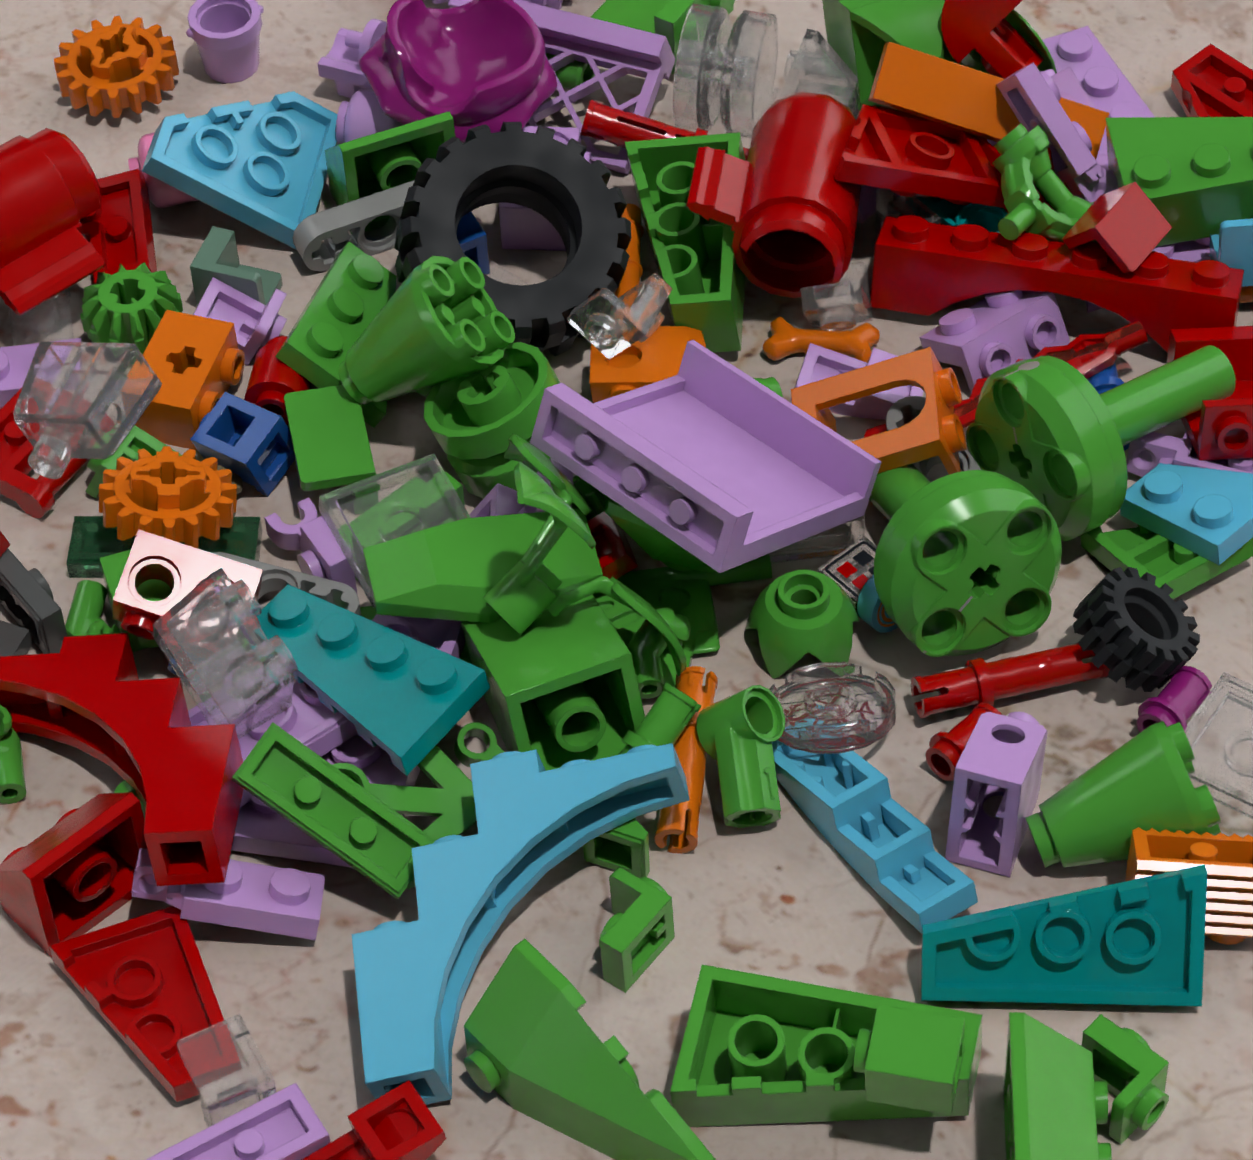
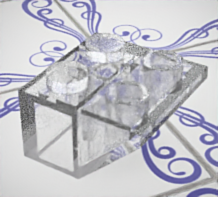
[153,568,298,739]

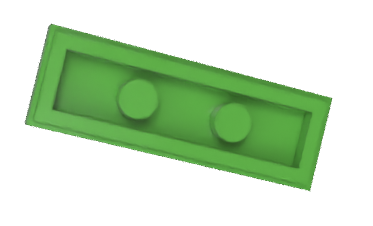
[231,722,436,899]

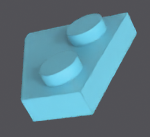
[1120,463,1253,565]

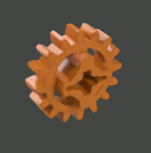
[54,16,179,118]
[99,446,237,548]

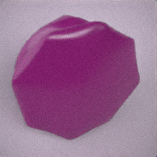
[359,0,557,143]

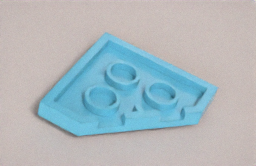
[142,91,337,250]

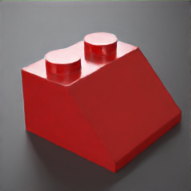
[0,792,147,958]

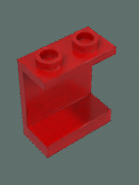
[1167,326,1253,461]

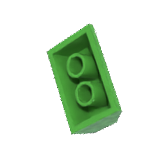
[1003,1012,1112,1160]

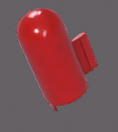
[686,91,861,298]
[0,128,106,316]

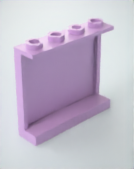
[530,340,881,573]

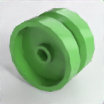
[424,342,560,498]

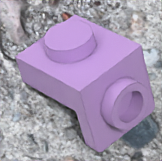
[193,277,287,366]

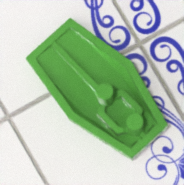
[363,509,603,623]

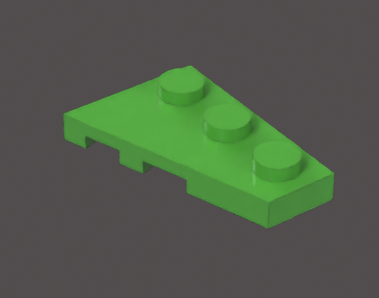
[275,241,397,428]

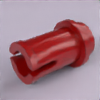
[926,702,1002,781]

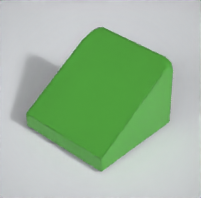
[583,818,650,878]

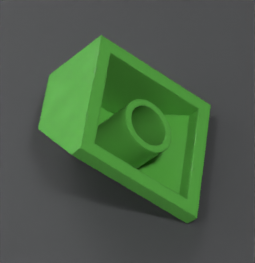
[325,111,455,234]

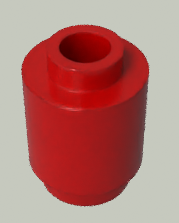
[244,336,311,425]

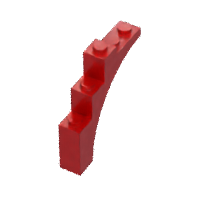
[0,633,244,886]

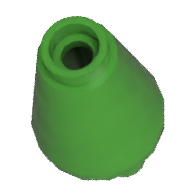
[339,256,515,404]
[1025,721,1221,868]

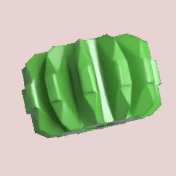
[80,262,183,362]

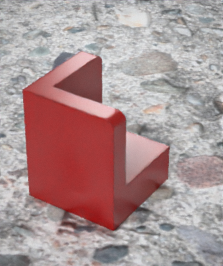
[1062,182,1172,274]

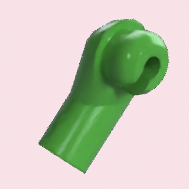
[65,580,121,637]
[627,608,691,699]
[0,705,26,804]

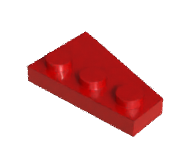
[49,906,244,1102]

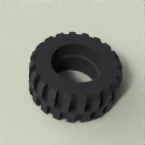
[394,122,631,356]

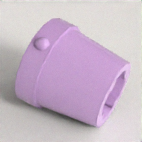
[186,0,264,83]

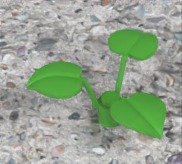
[483,434,686,677]

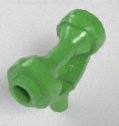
[992,123,1098,243]

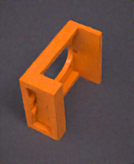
[791,346,967,474]

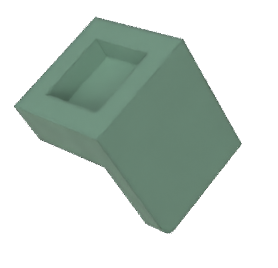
[190,226,283,306]

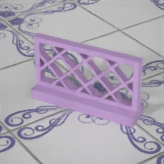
[448,0,676,175]

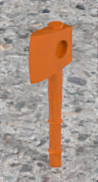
[589,203,706,403]

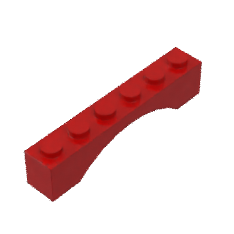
[870,215,1244,353]

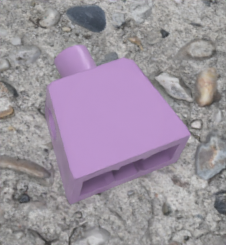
[945,711,1048,877]

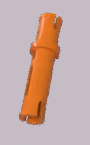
[654,666,718,854]

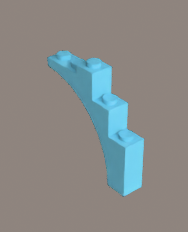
[352,743,690,1105]

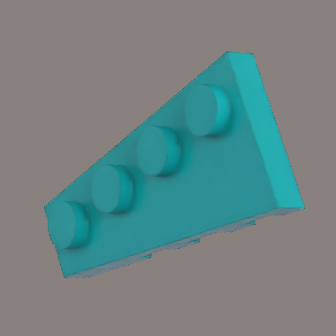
[246,584,490,776]
[921,864,1207,1006]

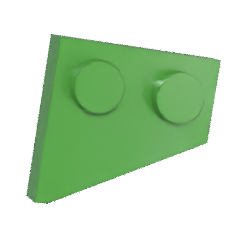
[1080,525,1253,599]

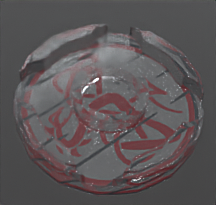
[769,662,897,754]

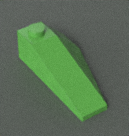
[464,939,716,1160]

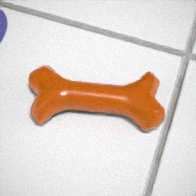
[763,316,880,362]

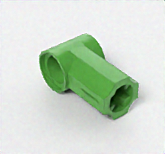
[696,685,785,828]

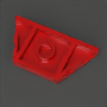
[834,104,1048,209]

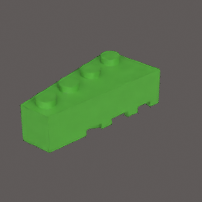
[1105,117,1253,247]
[625,132,746,353]
[670,964,982,1127]

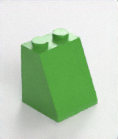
[461,594,645,771]

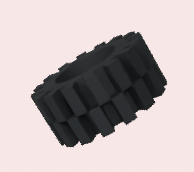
[1073,567,1200,692]

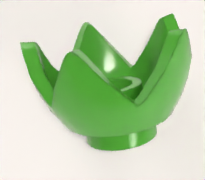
[746,569,859,678]

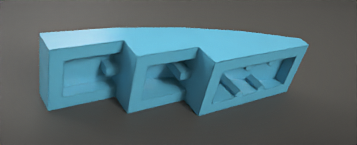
[772,720,978,934]

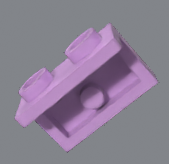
[919,290,1070,393]

